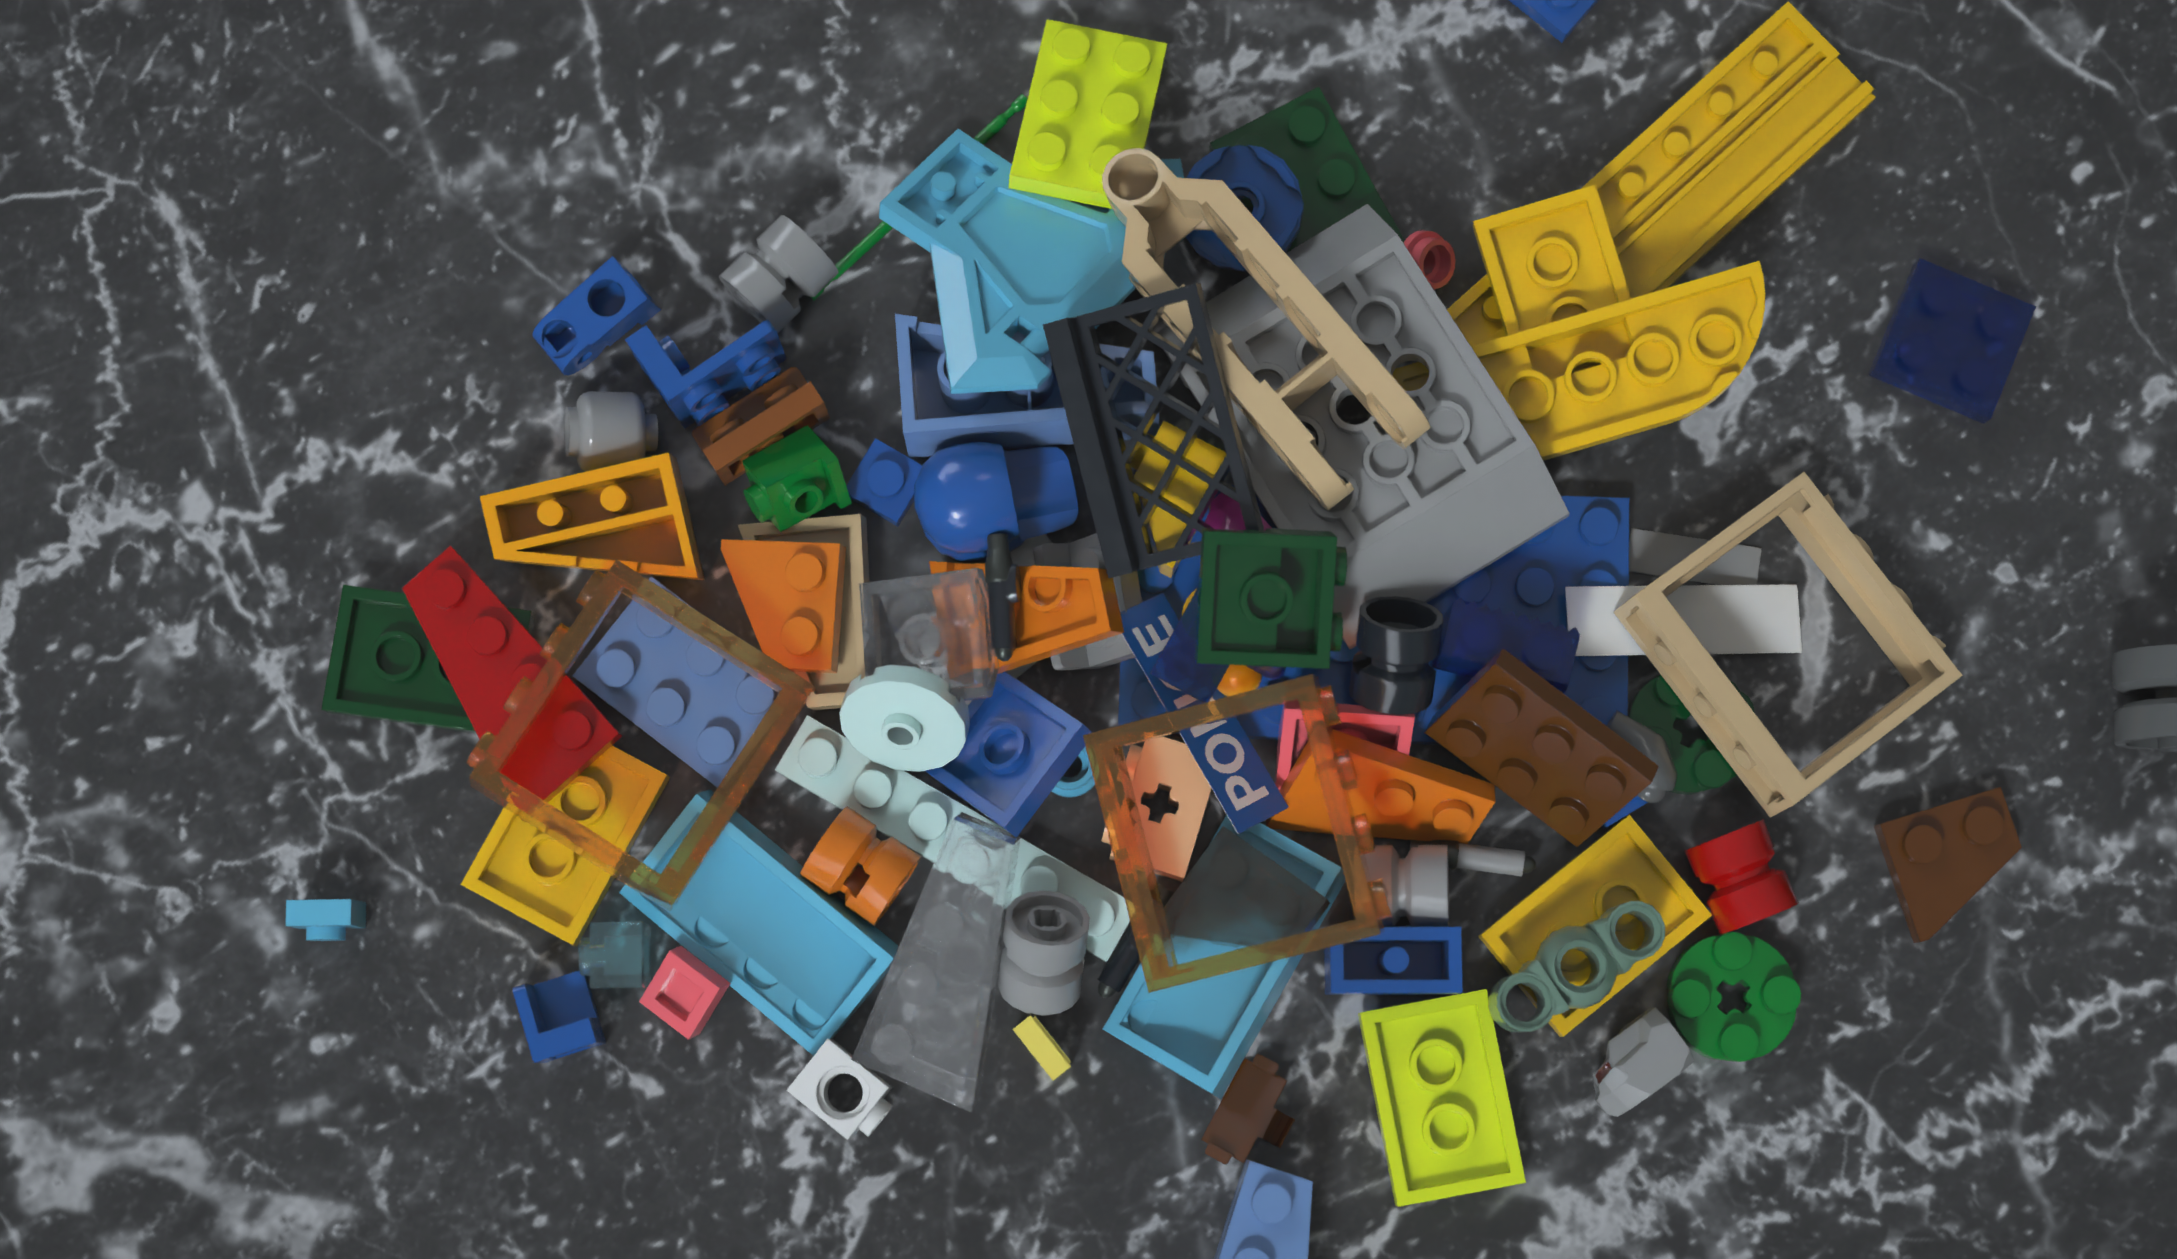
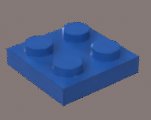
[925,672,1094,838]

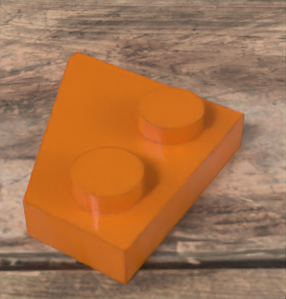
[720,539,846,673]

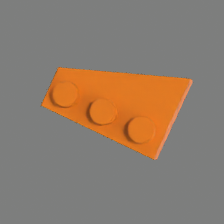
[929,561,1124,684]
[1266,724,1496,844]

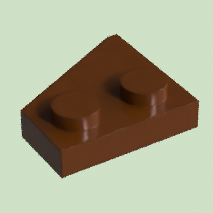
[1874,787,2022,943]

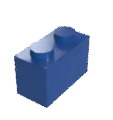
[1324,927,1463,995]

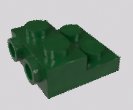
[1195,528,1347,669]

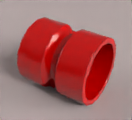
[1685,820,1799,934]

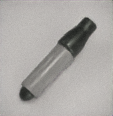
[1410,840,1536,877]

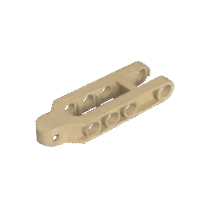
[1102,148,1431,511]

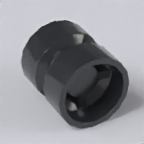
[1349,596,1443,715]

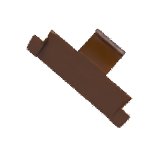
[1201,1054,1295,1165]

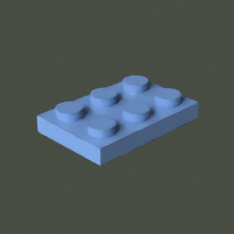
[572,576,802,793]

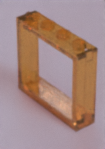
[466,559,815,912]
[1083,674,1392,993]

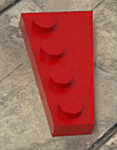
[402,546,622,822]

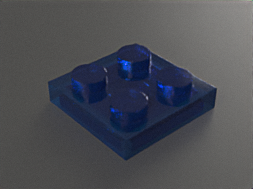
[1868,258,2036,424]

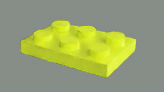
[1008,19,1167,209]
[1358,989,1526,1207]

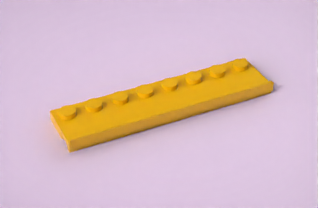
[1447,1,1876,346]

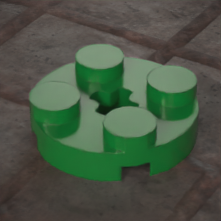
[1666,932,1801,1062]

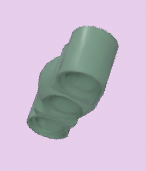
[1488,901,1665,1032]

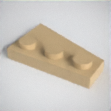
[738,514,874,710]

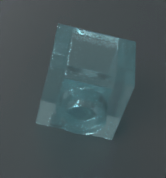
[579,922,651,990]

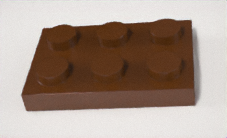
[1425,648,1659,847]

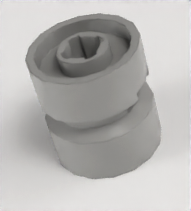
[719,215,838,334]
[1355,845,1449,927]
[998,890,1090,1015]

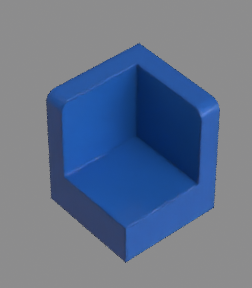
[512,971,606,1063]

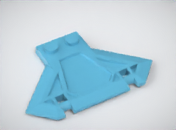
[879,129,1184,394]

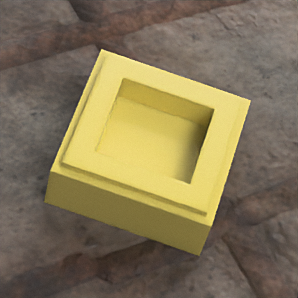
[1013,1015,1072,1081]

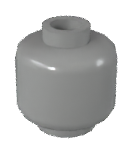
[564,392,658,472]

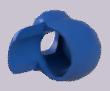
[914,441,1078,562]

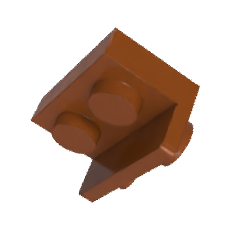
[692,367,830,485]

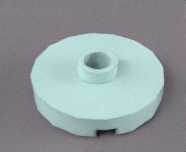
[839,665,970,772]

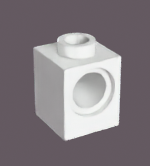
[786,1038,893,1140]

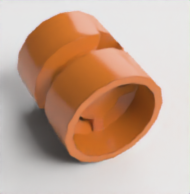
[800,806,922,926]

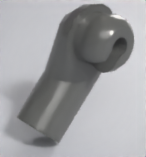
[1606,710,1678,803]

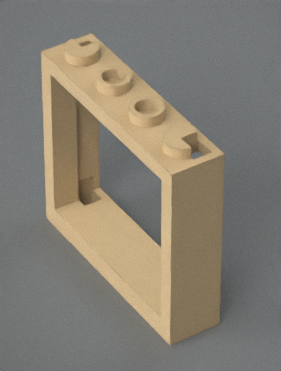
[1614,472,1963,817]

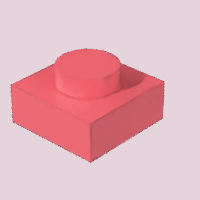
[639,946,731,1040]

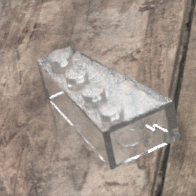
[851,812,1021,1113]

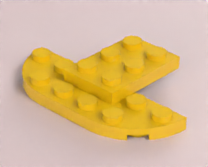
[1392,184,1765,461]

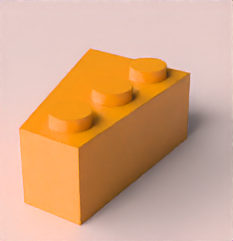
[480,453,705,580]

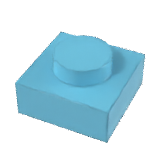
[286,899,366,941]

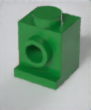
[742,425,852,532]

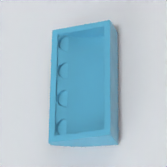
[619,789,905,1056]
[1103,815,1348,1099]

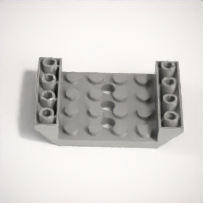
[1157,204,1570,649]

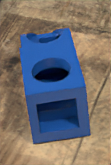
[532,256,661,376]

